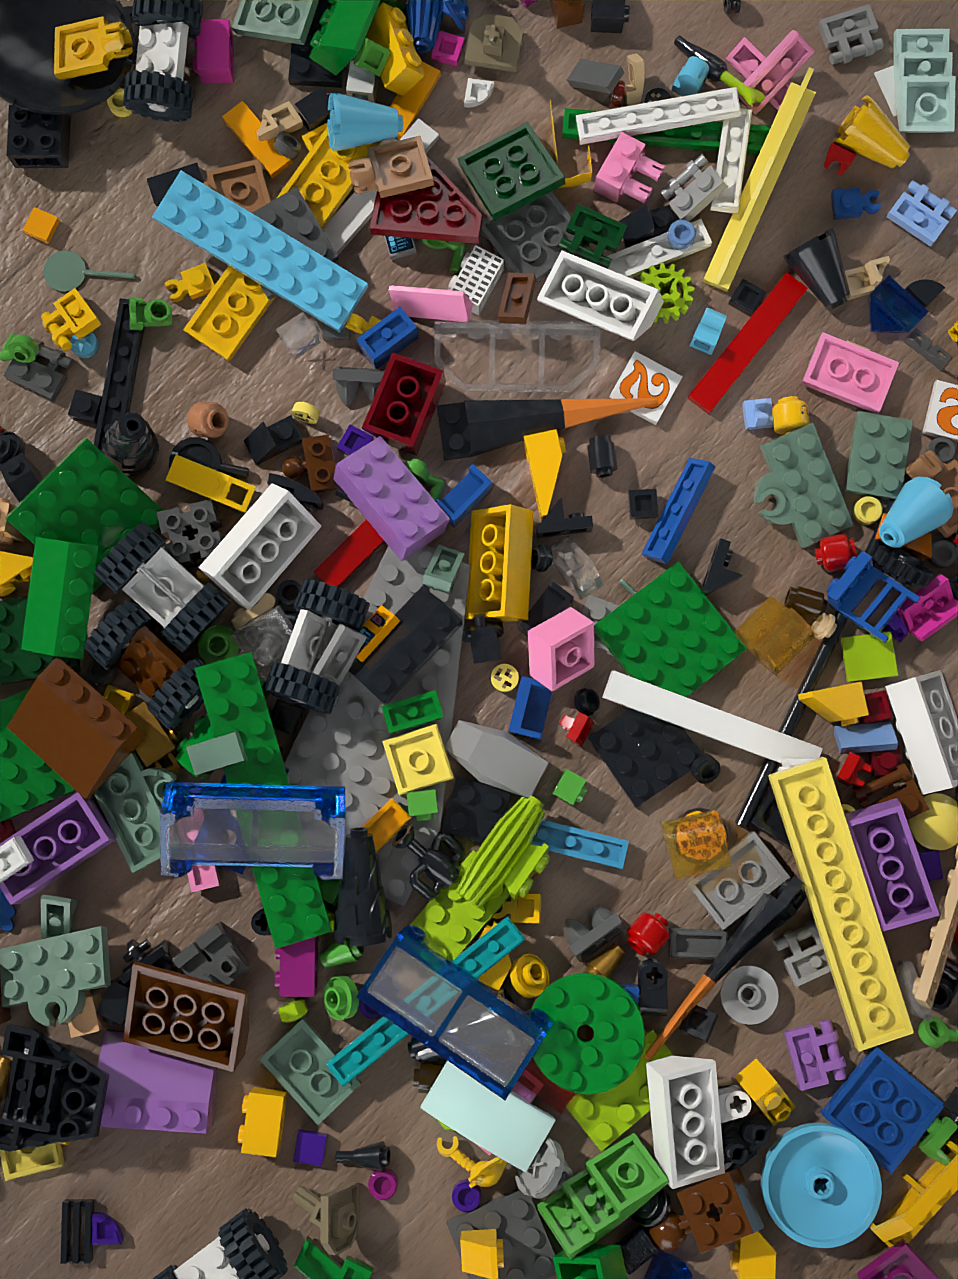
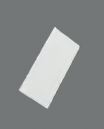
[874,66,897,117]

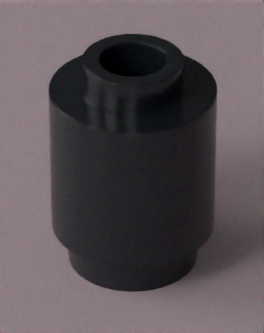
[587,435,618,478]

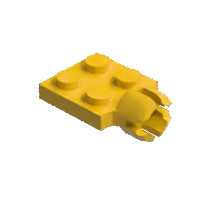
[54,16,133,80]

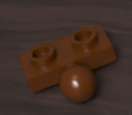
[282,434,338,493]

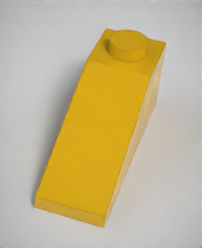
[523,429,566,521]

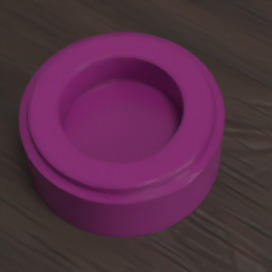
[368,1168,398,1200]

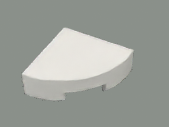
[464,78,494,108]

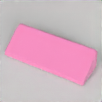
[738,30,815,115]
[726,37,791,111]
[389,285,473,322]

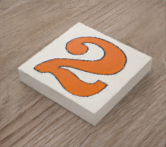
[608,351,683,425]
[922,380,958,443]

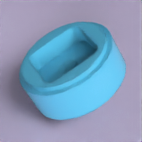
[70,333,99,358]

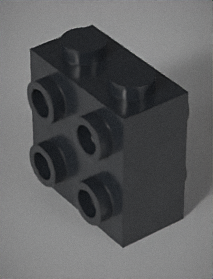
[6,105,70,168]

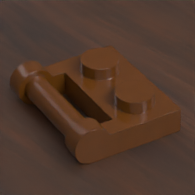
[852,763,929,820]

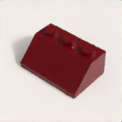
[362,353,446,456]

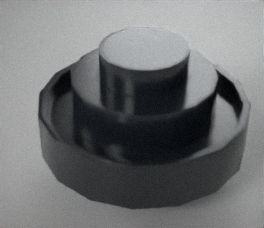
[0,432,25,466]
[631,1187,671,1228]

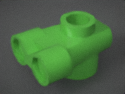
[129,297,172,330]

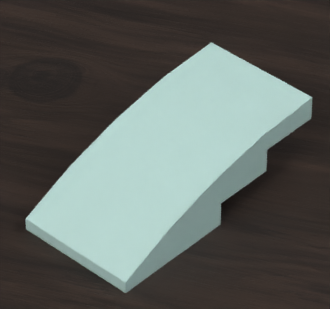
[894,29,956,133]
[420,1055,556,1172]

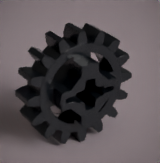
[873,545,934,587]

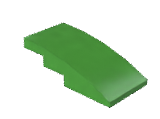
[537,1133,669,1259]

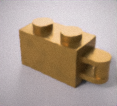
[125,701,184,774]

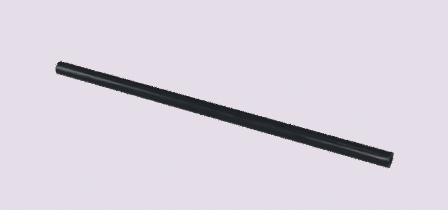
[734,501,894,829]

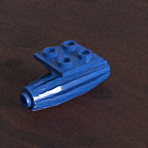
[406,0,469,53]

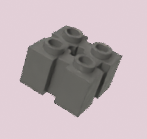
[157,499,225,569]

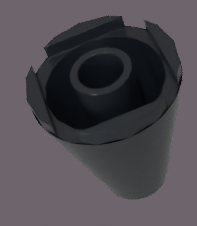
[783,228,850,309]

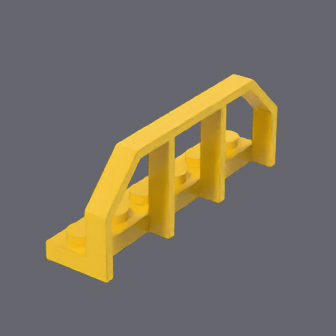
[869,1138,958,1248]

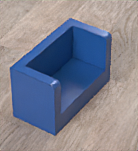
[357,307,418,369]
[435,464,492,528]
[508,676,553,741]

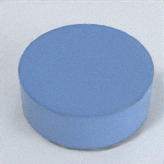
[667,220,696,249]

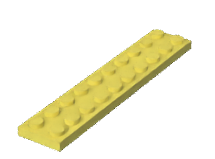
[768,757,914,1052]

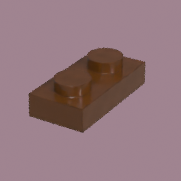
[497,272,536,325]

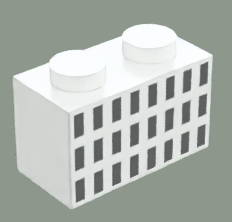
[448,245,504,316]

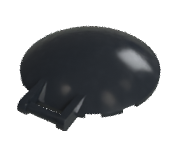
[0,0,138,115]

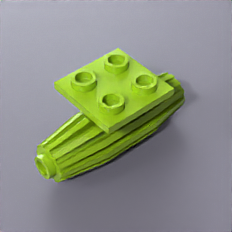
[456,795,550,909]

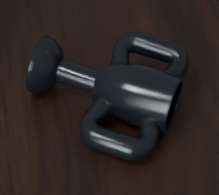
[392,824,465,900]

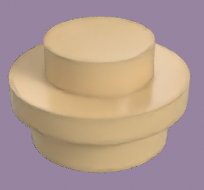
[811,613,837,640]

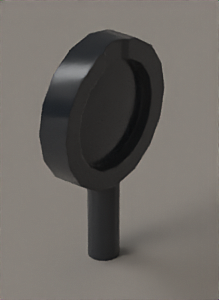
[169,437,249,479]

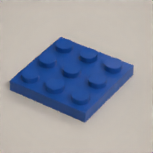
[820,1046,944,1174]

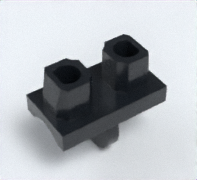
[119,939,174,984]

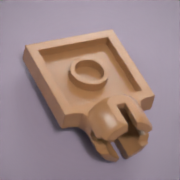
[348,136,434,198]
[203,159,271,213]
[906,450,958,538]

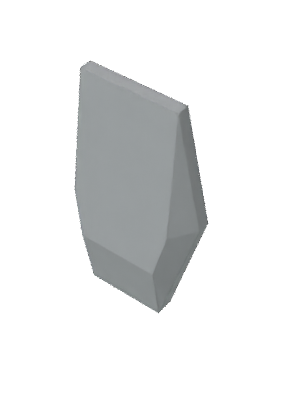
[445,720,549,798]

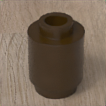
[784,586,828,620]
[413,1063,445,1094]

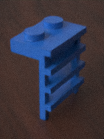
[827,551,920,643]

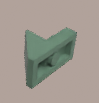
[422,545,465,594]
[41,895,79,940]

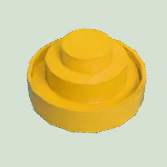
[510,954,549,998]

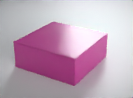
[432,31,465,67]

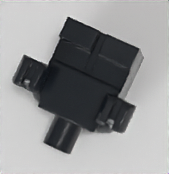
[462,614,504,664]

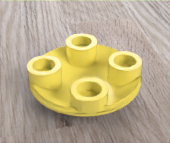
[907,793,958,850]

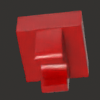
[824,143,857,175]
[559,712,594,747]
[837,752,872,788]

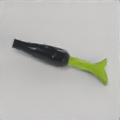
[674,36,765,106]

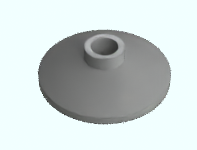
[720,965,779,1025]

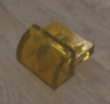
[734,596,814,676]
[660,809,732,879]

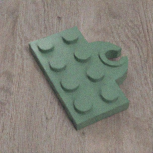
[753,423,854,548]
[94,750,184,873]
[0,926,111,1027]

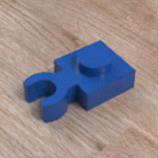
[831,188,881,220]

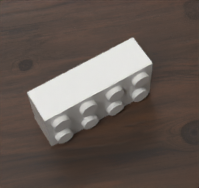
[199,483,322,610]

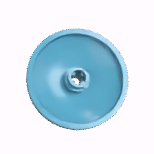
[761,1123,882,1248]

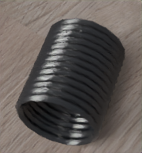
[614,1225,659,1275]

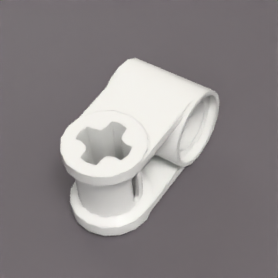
[718,1085,752,1124]

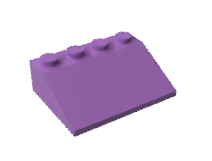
[98,1030,218,1134]

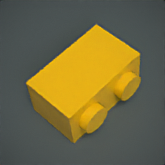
[238,1087,288,1157]

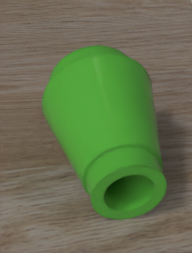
[319,938,364,968]

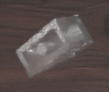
[549,536,604,600]

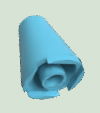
[328,93,403,151]
[879,477,954,548]

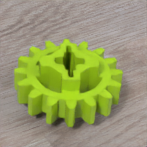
[639,263,694,324]

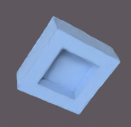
[742,398,774,430]

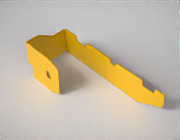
[550,100,592,188]

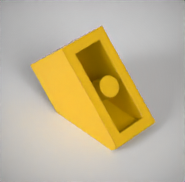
[798,682,869,726]

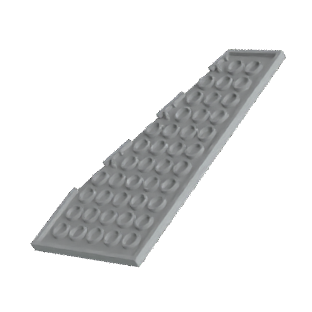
[284,545,470,906]

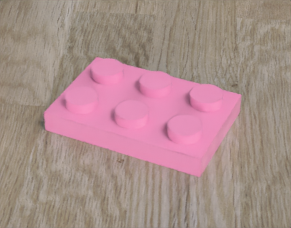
[801,332,899,414]

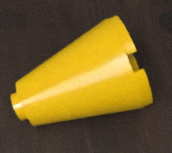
[832,95,910,168]

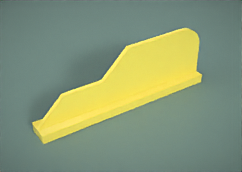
[703,67,816,292]

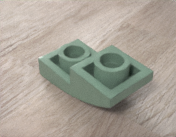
[186,731,247,775]

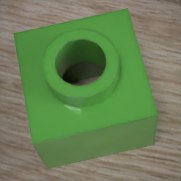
[552,769,588,805]
[407,790,439,821]

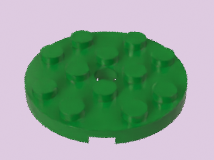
[528,972,645,1094]

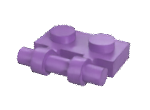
[783,1019,847,1091]

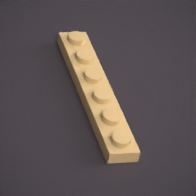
[913,846,958,1009]

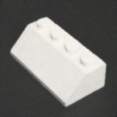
[537,251,664,341]
[885,670,958,795]
[646,1056,725,1189]

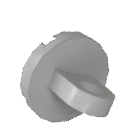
[515,1136,573,1199]

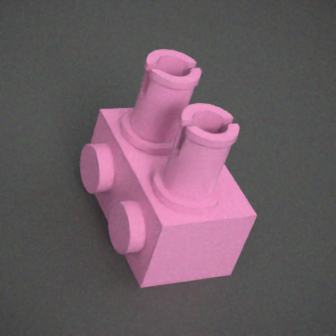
[594,132,665,204]

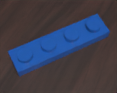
[641,458,715,564]

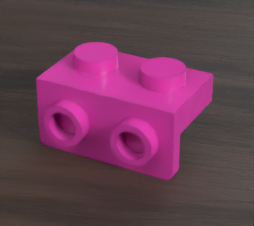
[898,574,958,641]

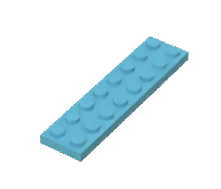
[152,171,369,333]

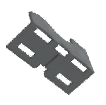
[904,328,952,371]

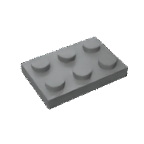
[686,831,790,930]

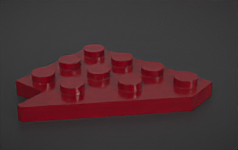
[370,155,482,244]

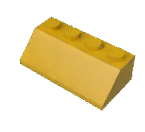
[465,504,534,622]

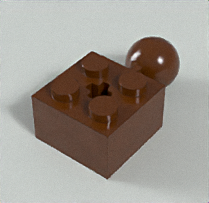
[649,1167,764,1254]

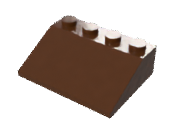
[7,656,147,800]
[123,961,249,1072]

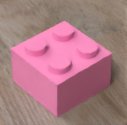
[528,607,594,691]

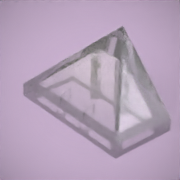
[894,959,932,1021]

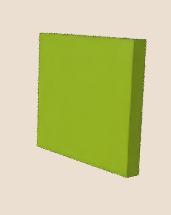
[840,632,898,682]

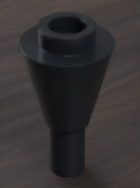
[335,1141,391,1172]

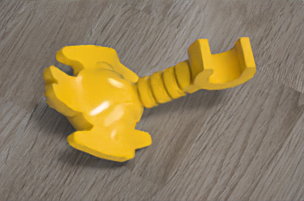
[437,1136,508,1188]

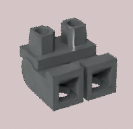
[172,922,250,986]

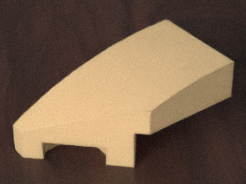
[621,53,645,106]
[257,101,303,141]
[845,256,890,300]

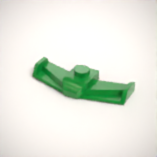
[294,1236,374,1279]

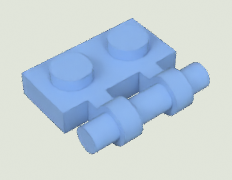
[886,180,957,247]

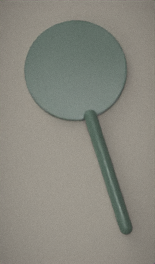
[43,251,136,292]

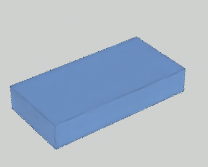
[833,721,898,754]

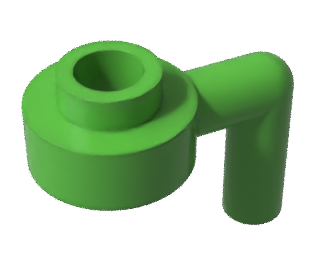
[422,239,466,274]
[0,334,39,363]
[404,459,444,501]
[918,1016,958,1048]

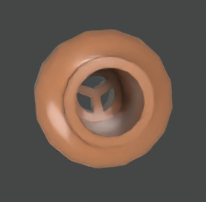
[187,402,228,438]

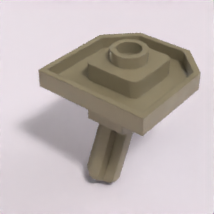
[464,13,523,72]
[293,1181,359,1255]

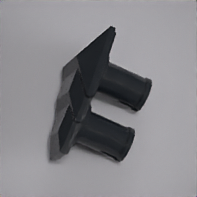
[721,1111,772,1173]

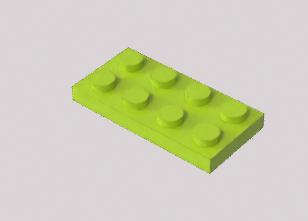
[399,850,511,973]
[564,1028,674,1152]

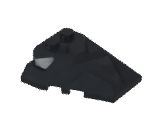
[0,1024,110,1152]

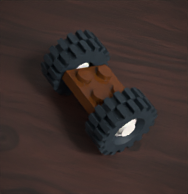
[84,599,205,730]

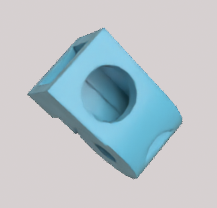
[671,56,709,96]
[689,307,727,355]

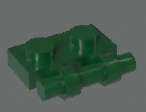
[558,204,627,269]

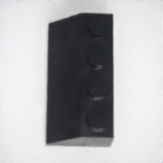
[348,586,463,705]

